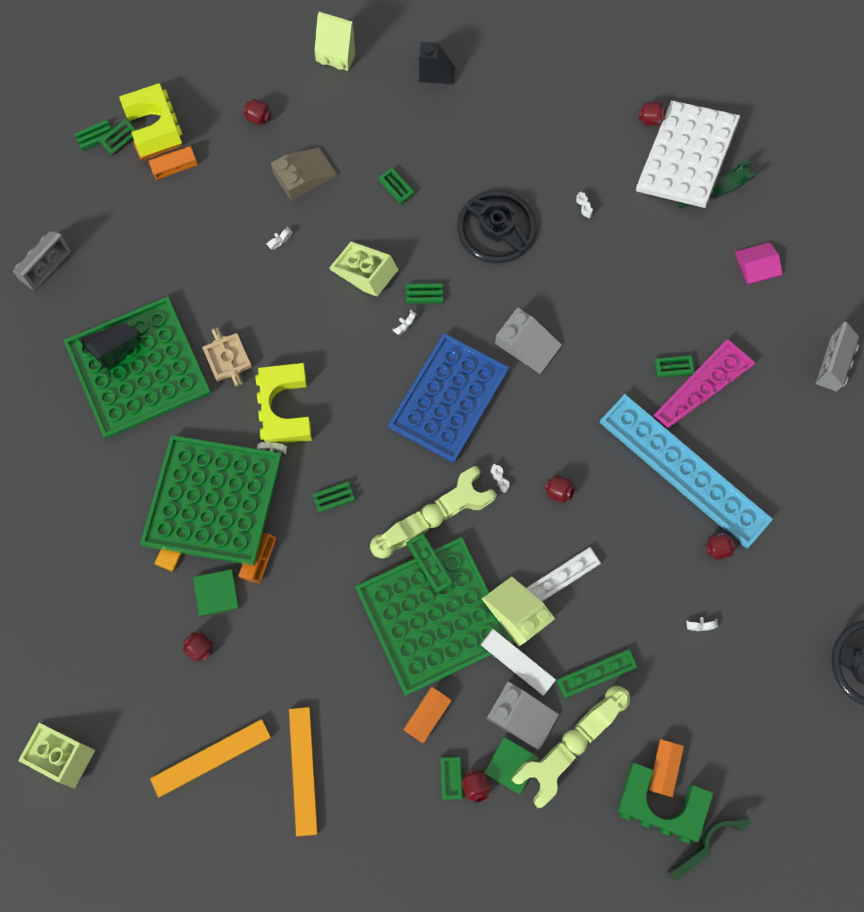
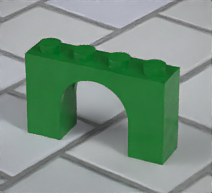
[615,763,713,844]

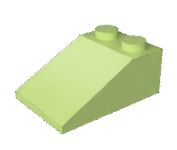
[315,12,355,71]
[330,242,398,296]
[482,577,555,647]
[18,723,95,789]

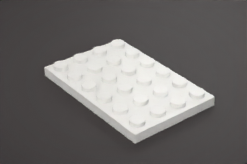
[636,100,740,208]

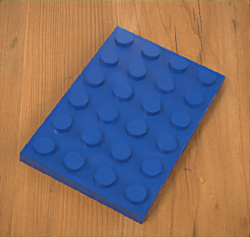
[388,333,509,464]

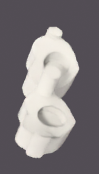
[576,192,593,218]
[266,227,293,250]
[393,310,417,335]
[257,442,287,454]
[490,464,509,493]
[686,617,718,631]

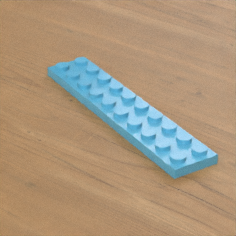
[599,394,773,549]

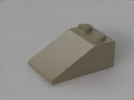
[271,147,337,201]

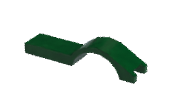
[676,160,756,209]
[668,819,751,880]

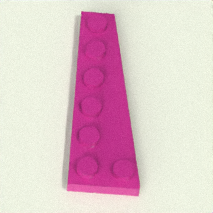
[653,339,755,429]

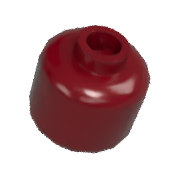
[243,99,271,126]
[639,102,665,126]
[545,475,575,503]
[705,532,736,560]
[182,632,213,662]
[461,769,492,803]

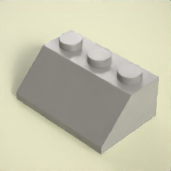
[12,231,71,291]
[815,322,859,392]

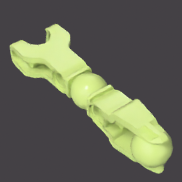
[370,466,497,558]
[511,686,630,808]

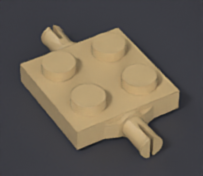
[202,328,252,386]

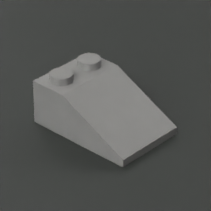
[495,307,562,374]
[486,682,559,750]

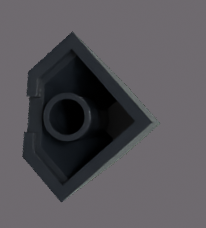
[419,42,455,84]
[79,322,142,371]

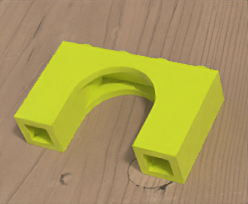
[119,83,183,157]
[255,363,312,444]

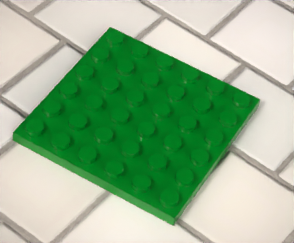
[63,296,211,440]
[140,435,283,566]
[355,537,514,696]

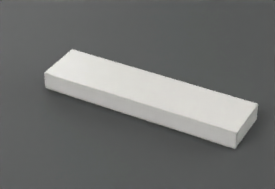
[526,547,601,602]
[480,629,556,696]

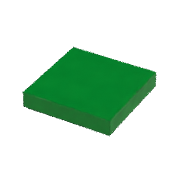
[193,569,239,617]
[484,737,539,795]

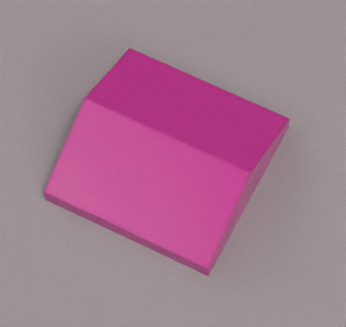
[735,242,782,285]

